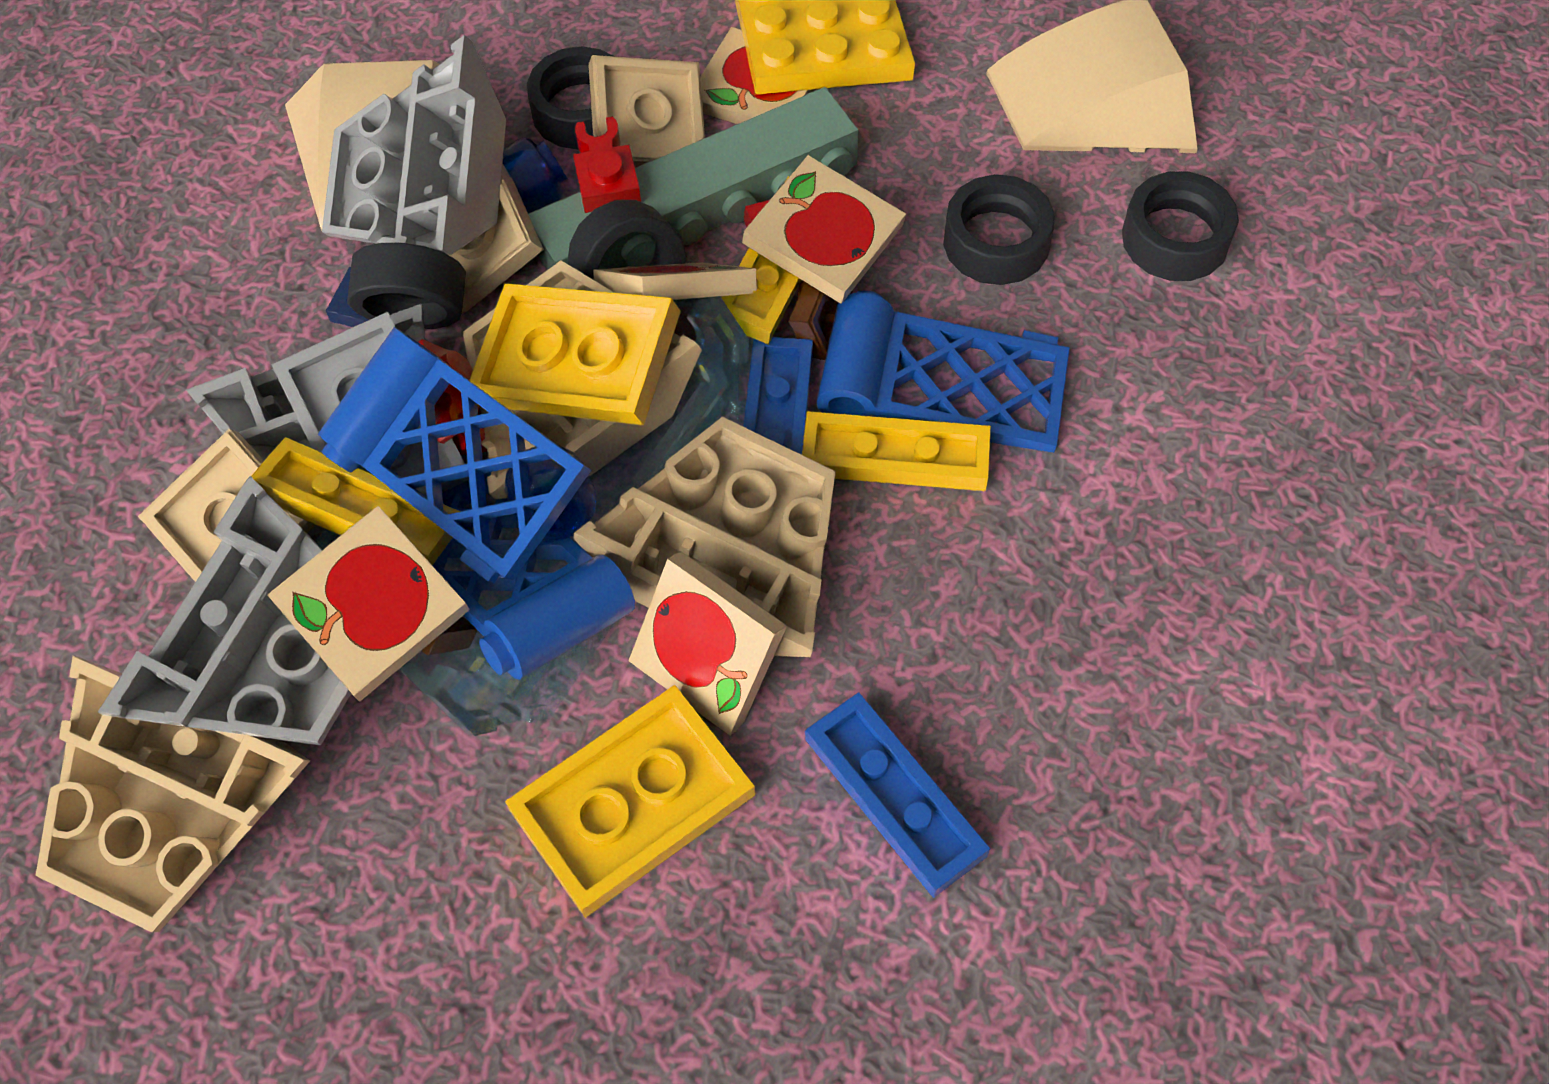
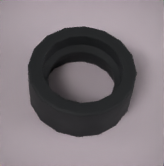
[526,46,615,150]
[1122,171,1239,281]
[943,174,1055,285]
[568,200,687,280]
[347,243,466,329]

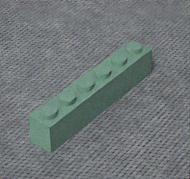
[528,87,859,270]

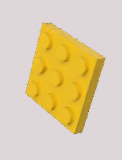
[735,0,915,94]

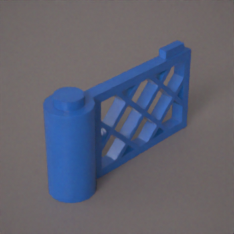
[816,290,1070,453]
[318,327,592,584]
[432,472,635,680]

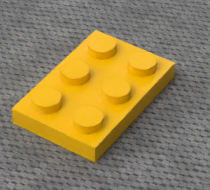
[469,284,681,425]
[505,685,755,918]

